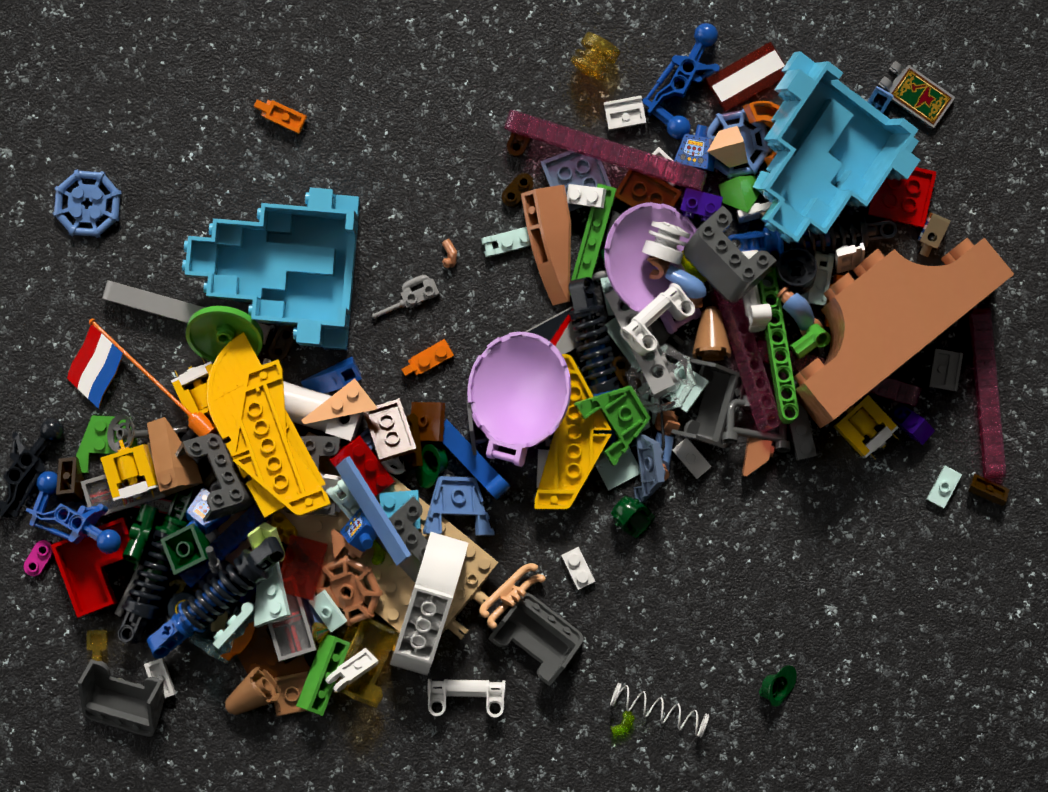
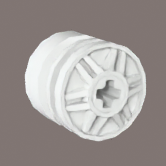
[642,221,690,265]

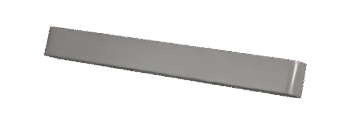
[102,280,270,345]

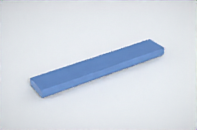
[335,456,411,566]

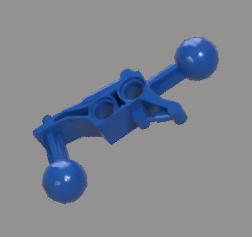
[642,23,720,139]
[26,471,121,554]

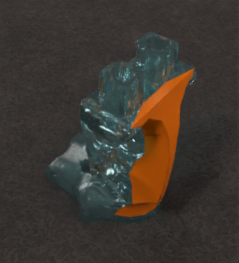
[189,600,255,664]

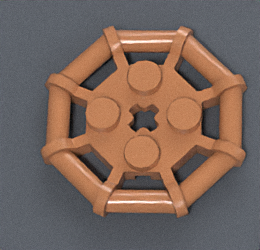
[314,555,383,626]

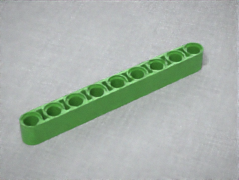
[757,269,799,424]

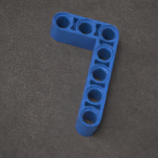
[442,419,511,500]

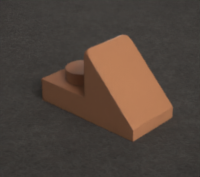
[331,529,367,559]

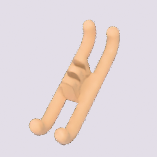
[479,563,546,629]

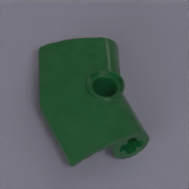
[122,503,160,571]

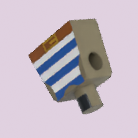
[918,212,951,257]

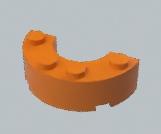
[743,101,780,167]

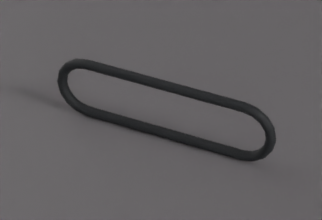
[648,390,665,451]

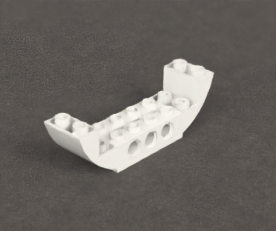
[390,532,468,675]

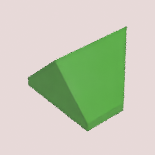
[718,176,760,213]

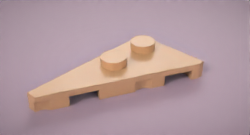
[301,378,378,424]

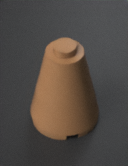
[692,306,731,361]
[225,667,279,715]

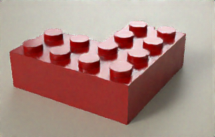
[51,517,131,618]

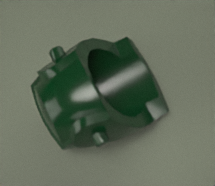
[611,496,655,538]

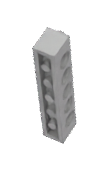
[605,290,678,399]

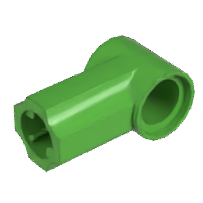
[790,324,831,359]

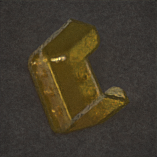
[335,613,400,708]

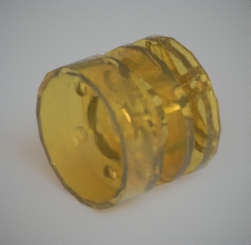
[570,32,621,81]

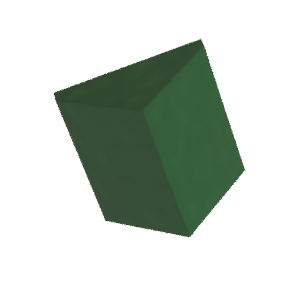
[160,523,210,575]

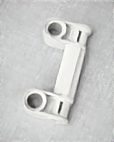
[742,250,772,332]
[620,283,695,356]
[428,679,505,717]

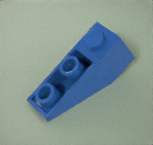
[301,356,362,394]

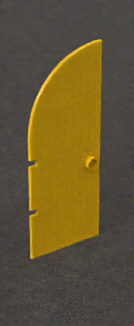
[207,332,326,518]

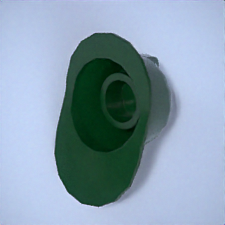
[416,444,448,488]
[759,665,797,707]

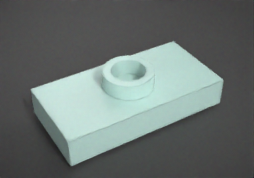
[926,466,962,508]
[309,590,347,632]

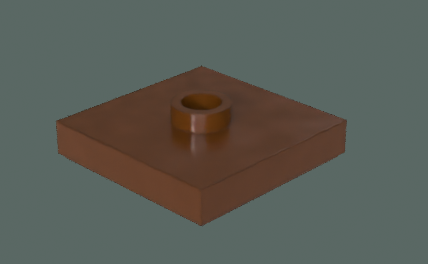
[411,402,445,441]

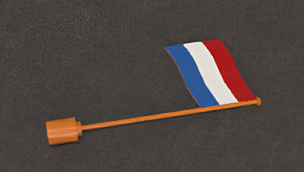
[67,319,218,437]

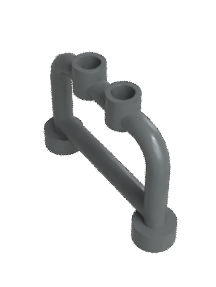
[722,395,791,453]

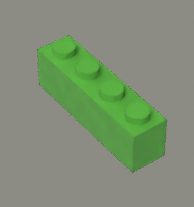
[296,634,351,716]

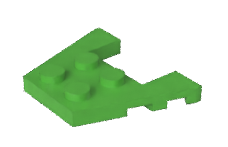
[574,386,651,466]
[76,415,138,473]

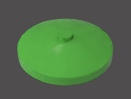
[186,306,264,363]

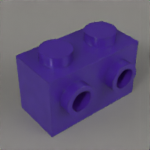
[679,188,723,222]

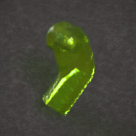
[371,539,386,565]
[611,711,635,736]

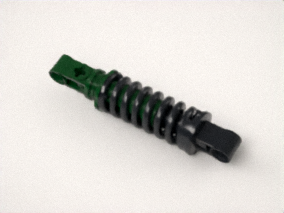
[118,485,201,644]

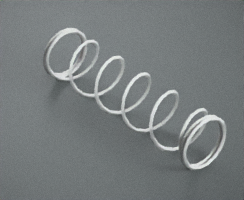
[610,683,709,738]

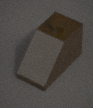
[56,457,84,503]

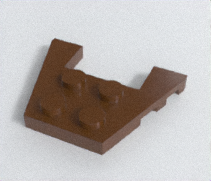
[237,624,311,678]

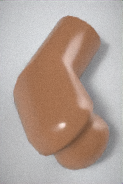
[442,239,457,268]

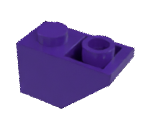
[889,403,935,445]

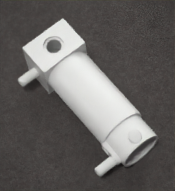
[262,358,363,441]

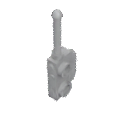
[372,275,440,319]

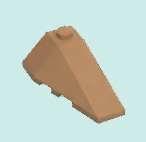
[147,417,203,496]

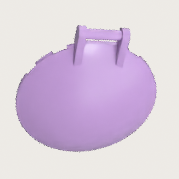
[604,202,705,334]
[467,332,571,467]

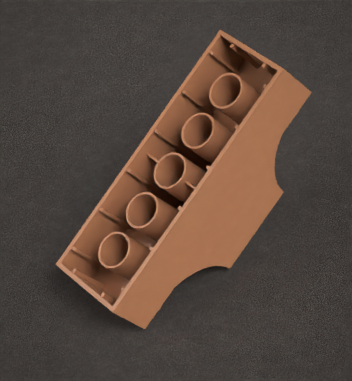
[793,237,1014,428]

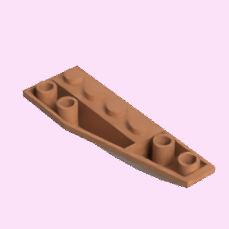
[521,185,571,305]

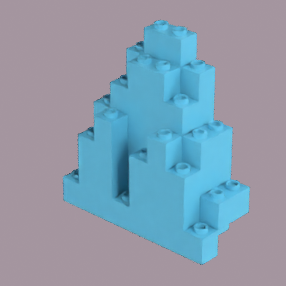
[759,51,920,243]
[182,188,360,350]

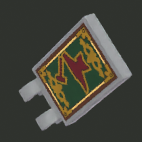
[878,61,955,129]

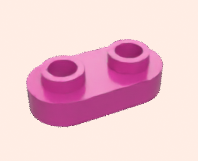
[24,540,54,576]

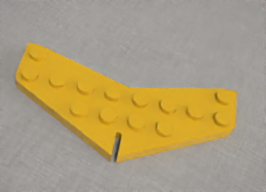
[535,354,612,509]
[231,359,331,516]

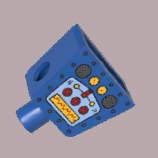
[674,125,715,172]
[186,487,231,535]
[340,508,378,552]

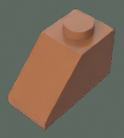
[742,438,774,477]

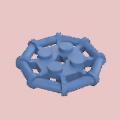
[706,109,772,179]
[53,169,122,238]

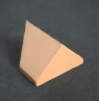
[707,126,748,168]

